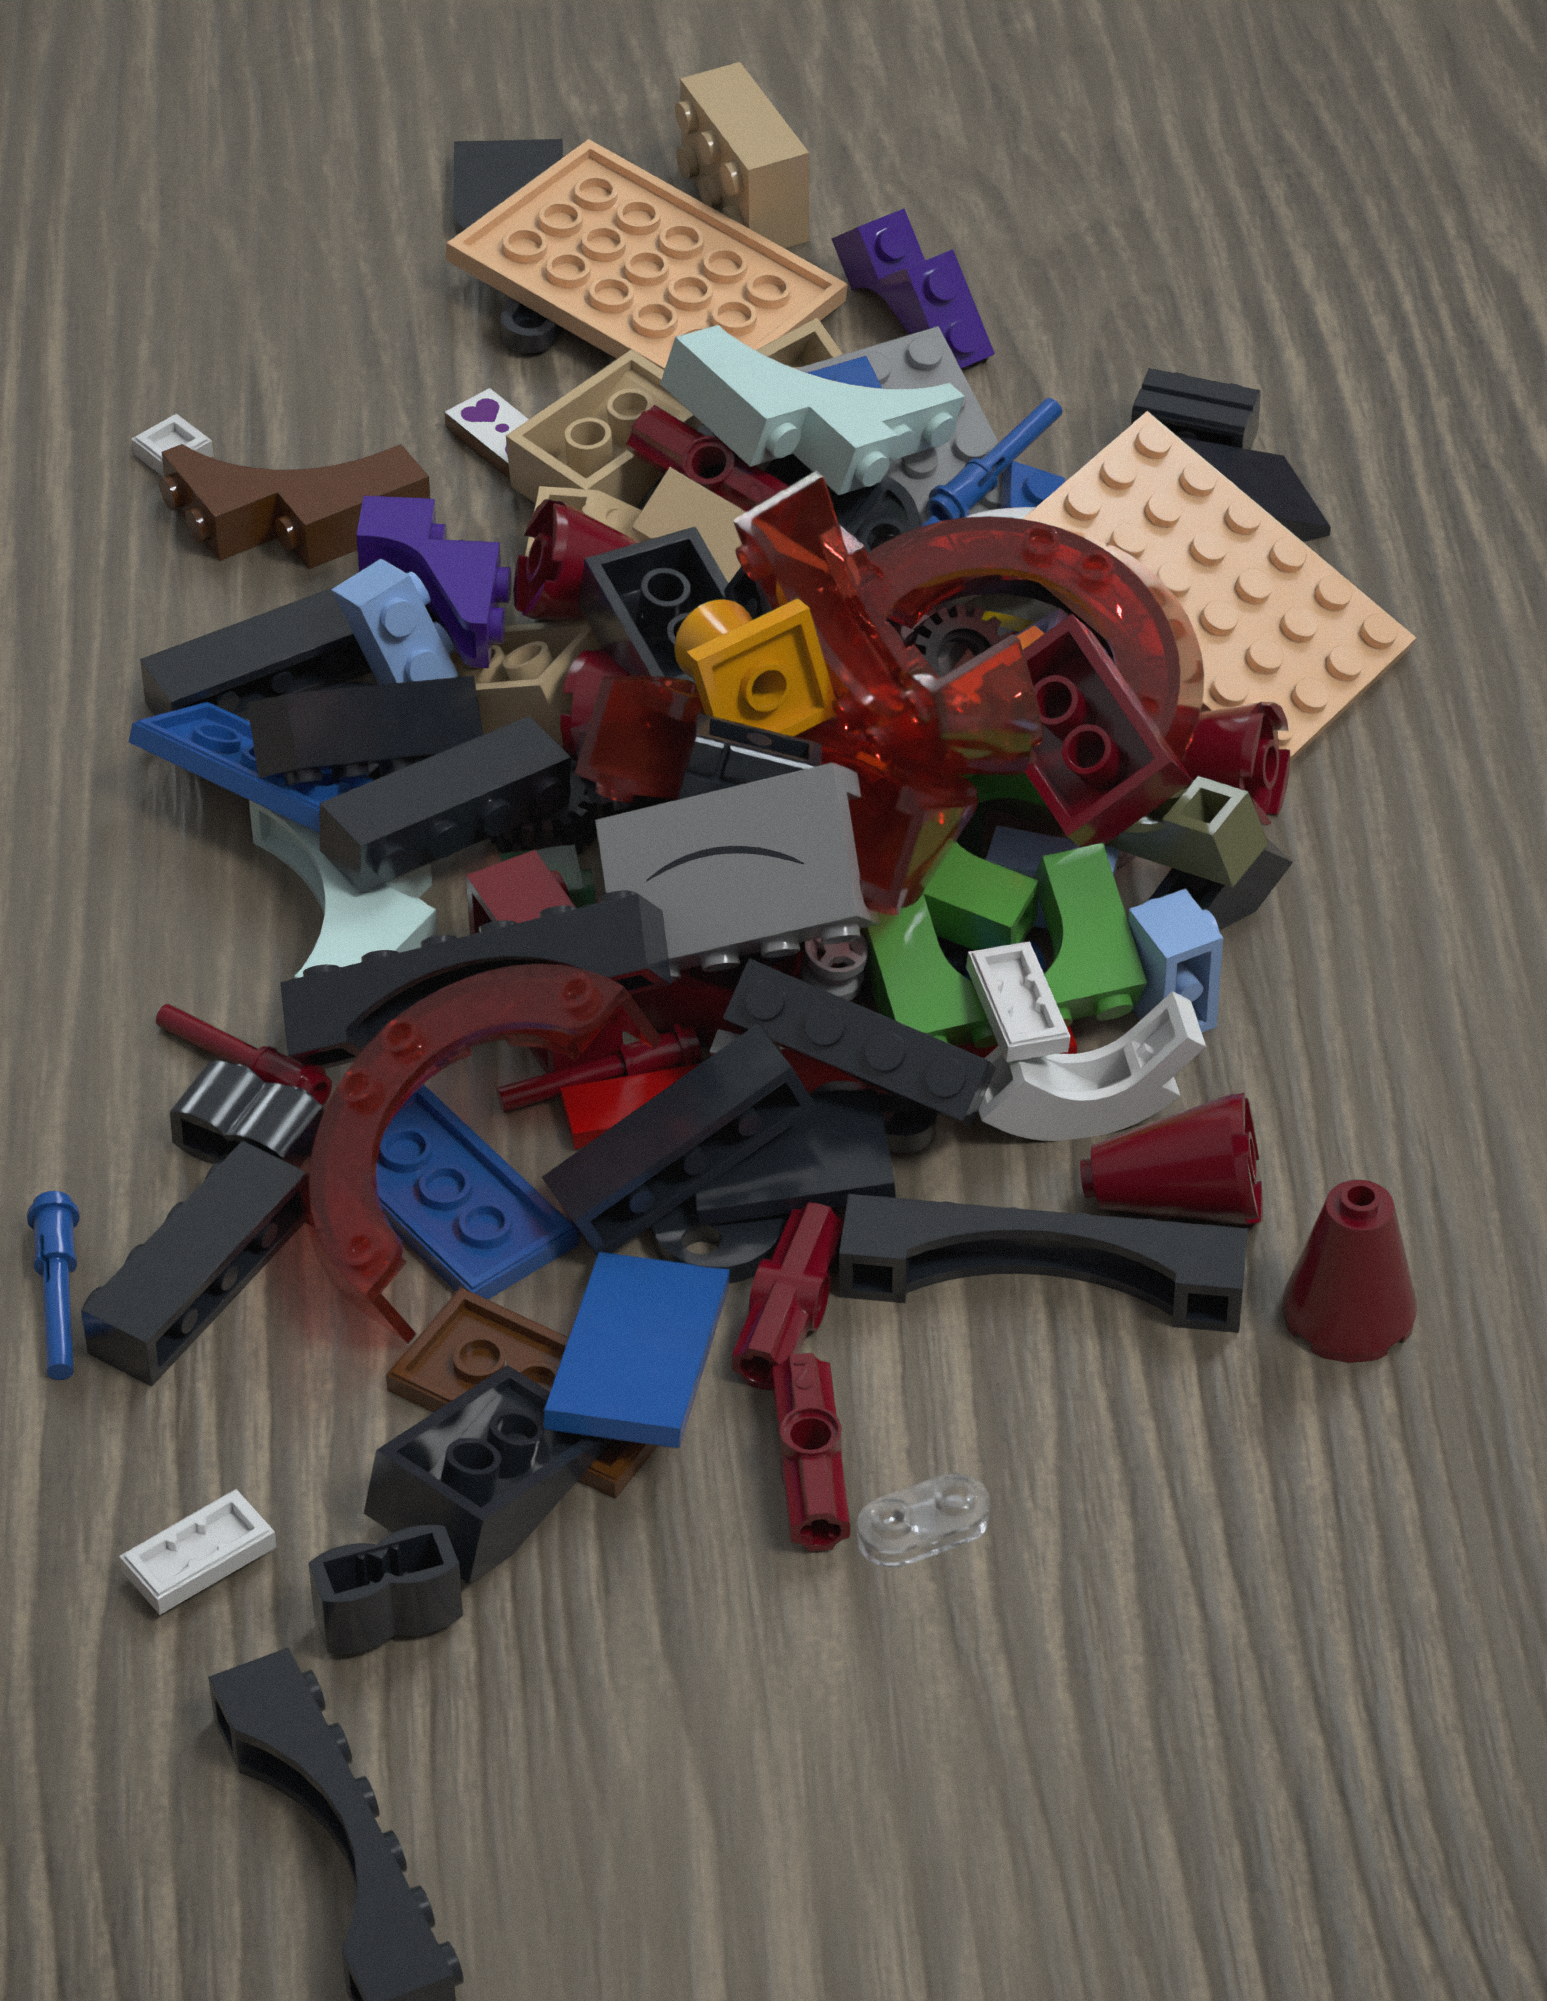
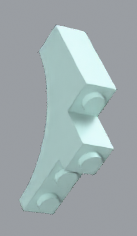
[660,325,965,495]
[249,800,438,978]

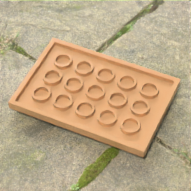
[446,139,848,370]
[999,411,1416,763]

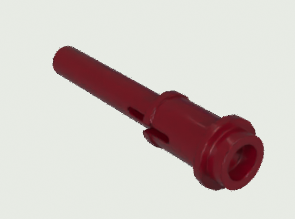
[156,1004,332,1106]
[496,1023,703,1112]

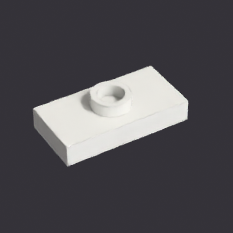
[966,941,1071,1062]
[119,1489,277,1615]

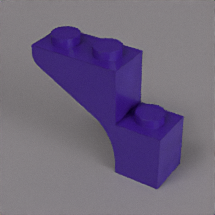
[831,208,995,369]
[356,496,512,668]

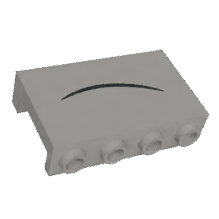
[595,763,879,982]

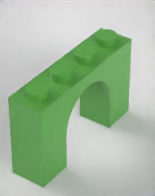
[867,699,1049,951]
[859,843,1147,1048]

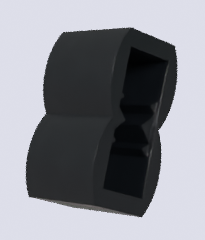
[170,1060,324,1169]
[308,1525,463,1654]

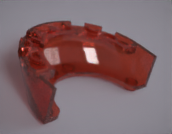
[733,471,1043,776]
[828,516,1204,761]
[574,676,979,915]
[305,964,663,1344]

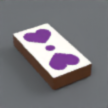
[445,388,529,479]

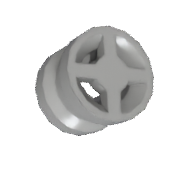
[800,933,868,1001]

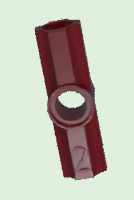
[626,405,800,533]
[731,1202,844,1391]
[772,1353,851,1552]

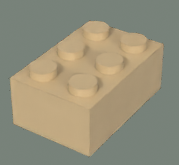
[675,62,809,248]

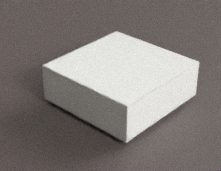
[131,414,214,477]

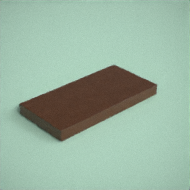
[386,1287,658,1499]

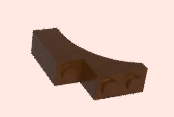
[159,444,431,569]

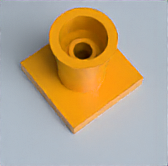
[675,599,840,736]

